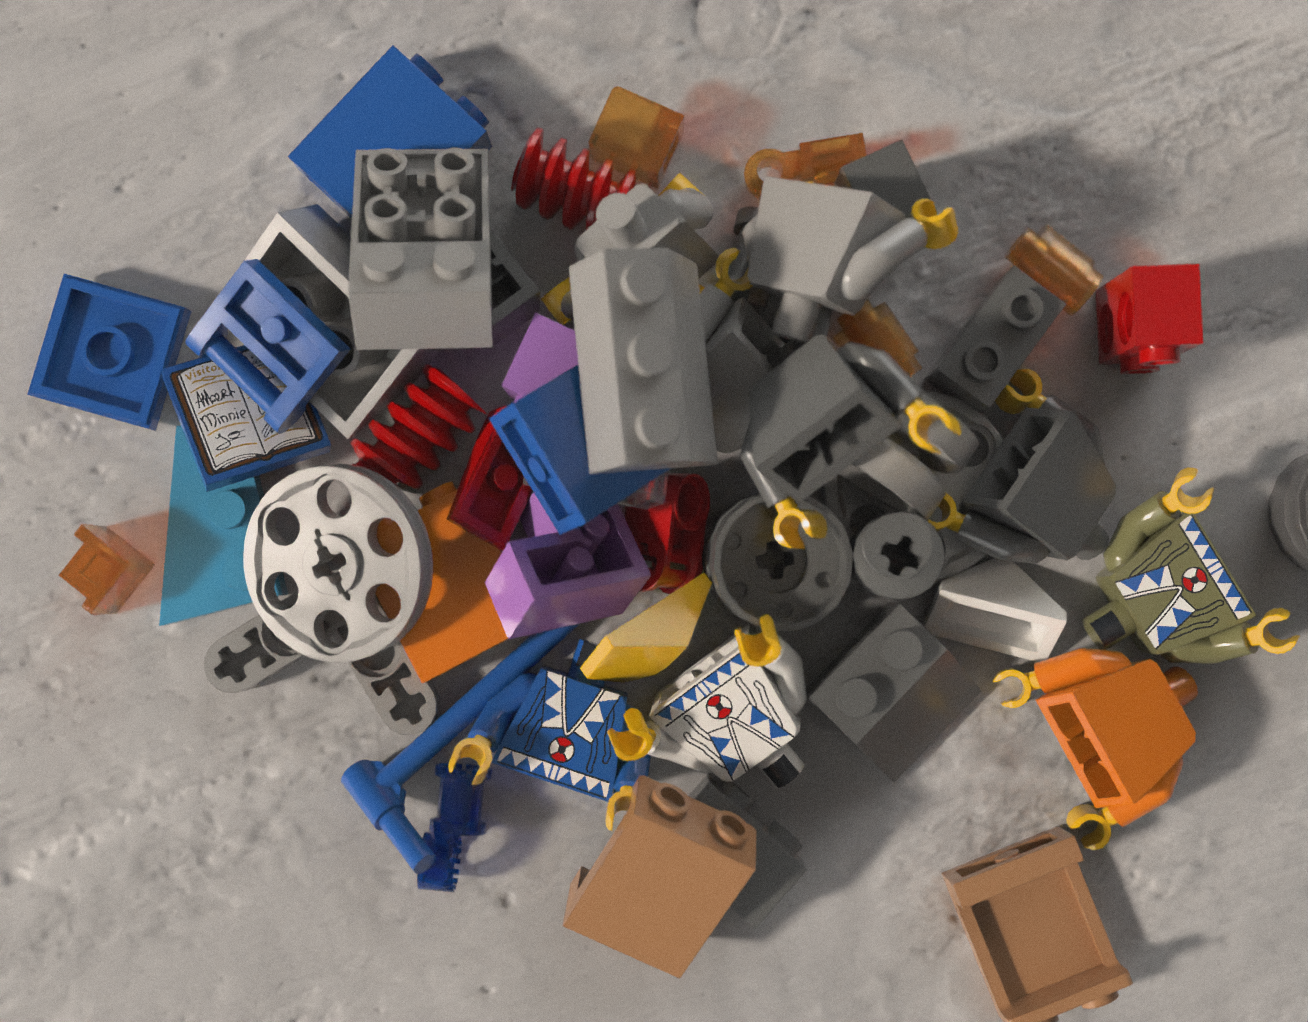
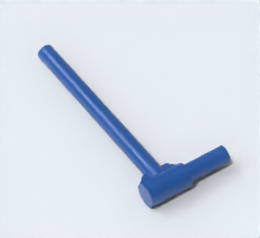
[341,623,581,874]

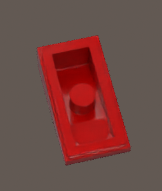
[446,406,533,550]

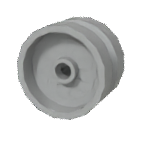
[838,394,979,521]

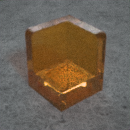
[588,86,685,189]
[58,523,155,615]

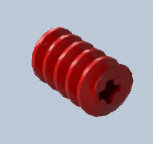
[511,127,653,230]
[350,364,488,489]

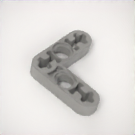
[204,569,441,735]

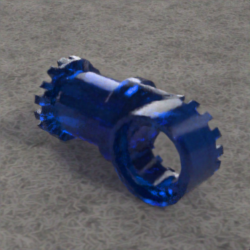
[417,763,492,893]

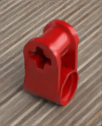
[625,472,710,595]

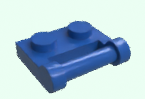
[185,259,351,434]

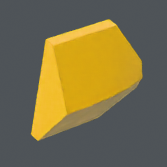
[580,573,712,683]

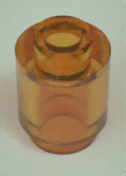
[1004,224,1104,316]
[833,298,923,377]

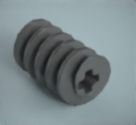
[849,512,945,599]

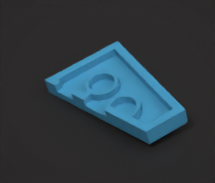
[159,425,288,626]

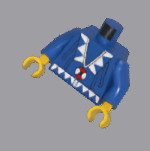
[448,638,651,831]

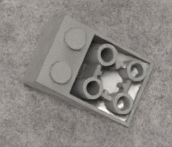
[348,148,493,350]

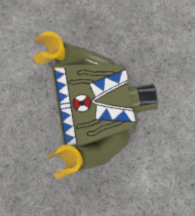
[1082,467,1300,664]

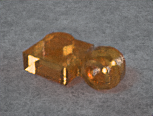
[744,133,866,200]

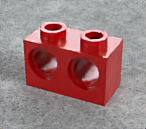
[1095,263,1204,374]

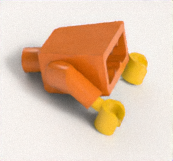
[992,648,1198,850]

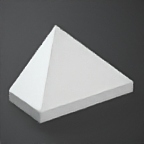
[923,558,1067,662]

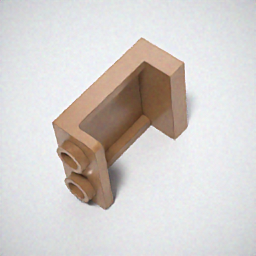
[563,775,756,979]
[941,826,1133,1022]

